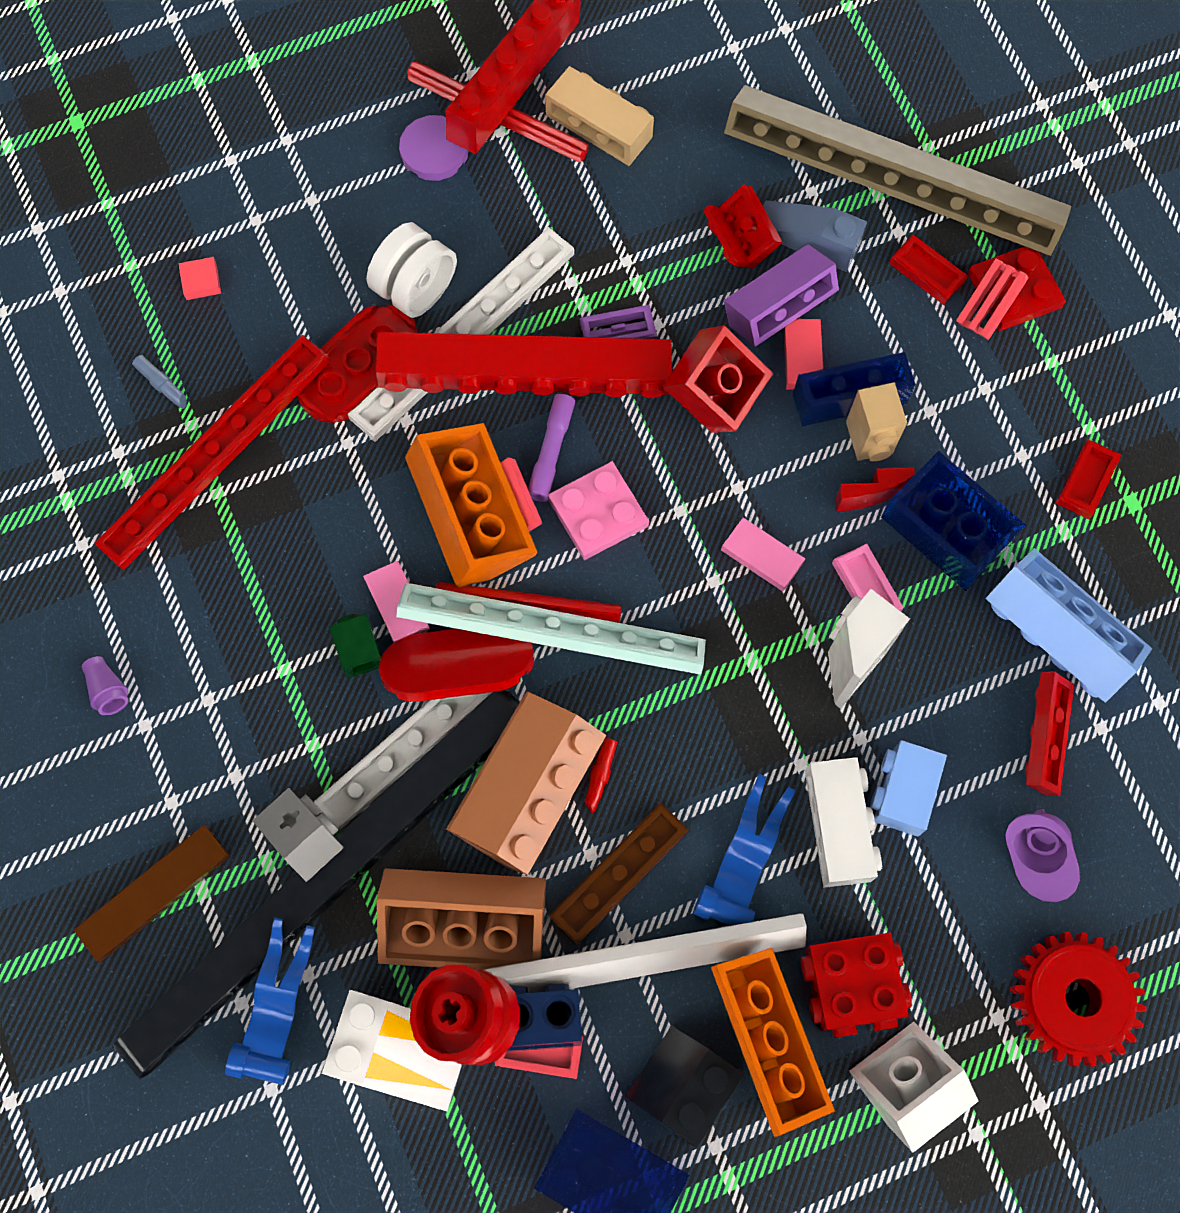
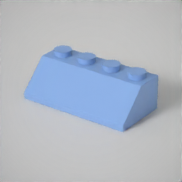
[986,548,1152,703]

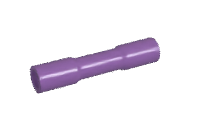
[528,394,575,502]

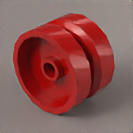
[410,964,520,1066]

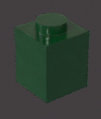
[329,614,382,679]

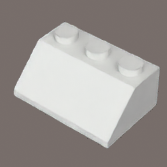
[828,589,910,709]

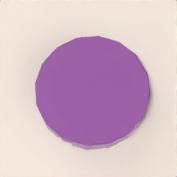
[399,115,468,181]

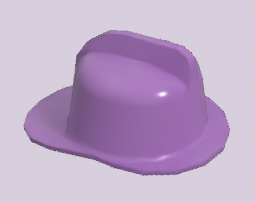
[1005,809,1080,902]

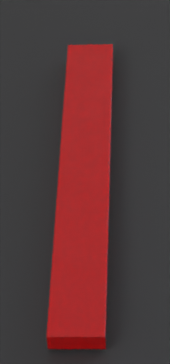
[94,335,331,571]

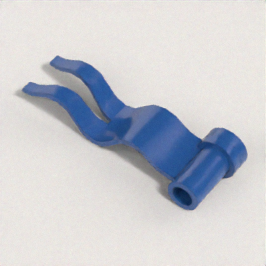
[692,774,795,926]
[225,917,315,1085]

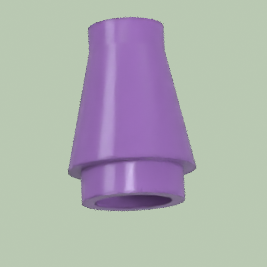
[81,656,129,715]

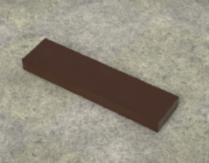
[549,803,689,946]
[73,824,231,963]

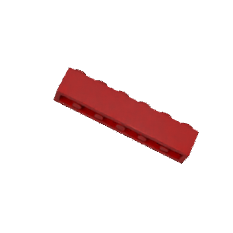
[445,0,581,154]

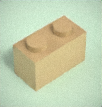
[846,382,907,461]

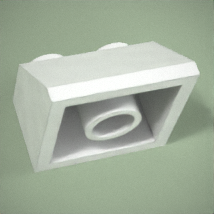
[849,1022,978,1153]

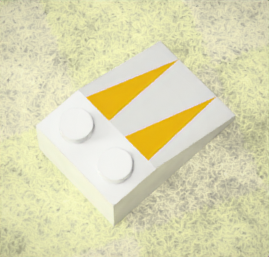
[322,990,462,1111]

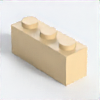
[545,66,654,166]

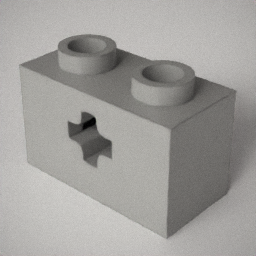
[252,788,343,882]

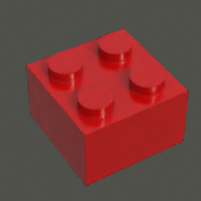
[662,325,773,433]

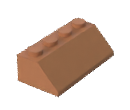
[446,692,606,875]
[377,868,546,970]

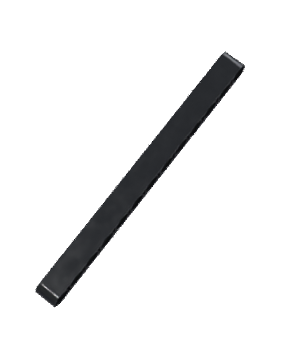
[112,689,520,1079]

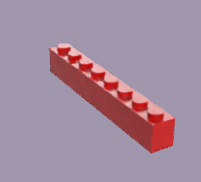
[376,332,672,398]

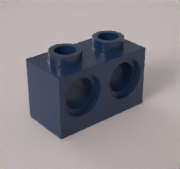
[506,984,582,1052]

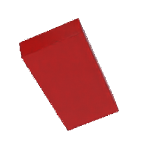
[889,234,968,305]
[1055,439,1122,520]

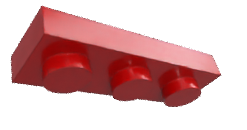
[1025,672,1074,796]

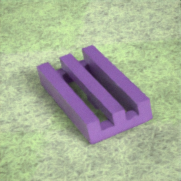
[580,305,657,339]

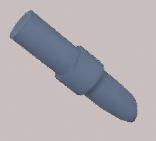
[132,355,187,409]

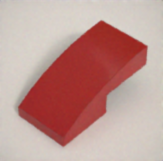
[835,467,915,512]

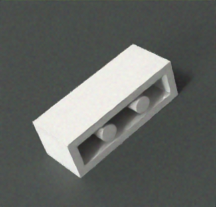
[805,757,882,888]

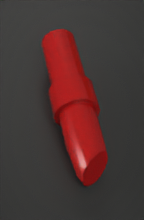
[584,738,618,814]

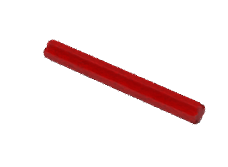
[435,582,622,623]

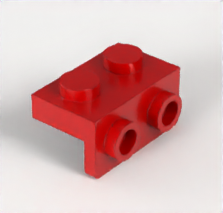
[703,184,783,269]

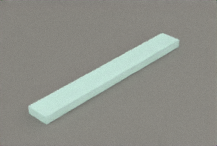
[396,583,706,675]

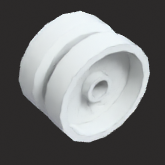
[366,222,457,318]

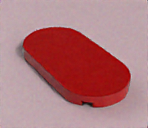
[297,304,418,423]
[379,628,534,702]

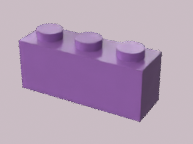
[724,244,839,347]

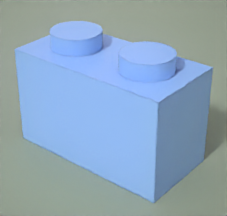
[870,740,947,837]

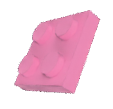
[548,461,649,561]

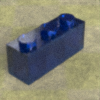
[793,352,916,426]

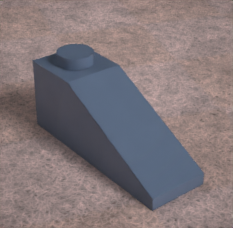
[763,200,867,272]

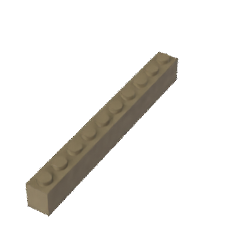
[724,85,1072,256]

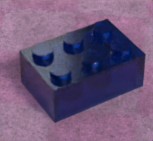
[881,451,1026,591]
[534,1108,690,1213]

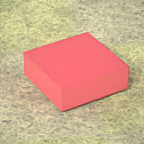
[178,257,221,300]

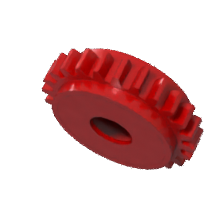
[1010,932,1147,1067]

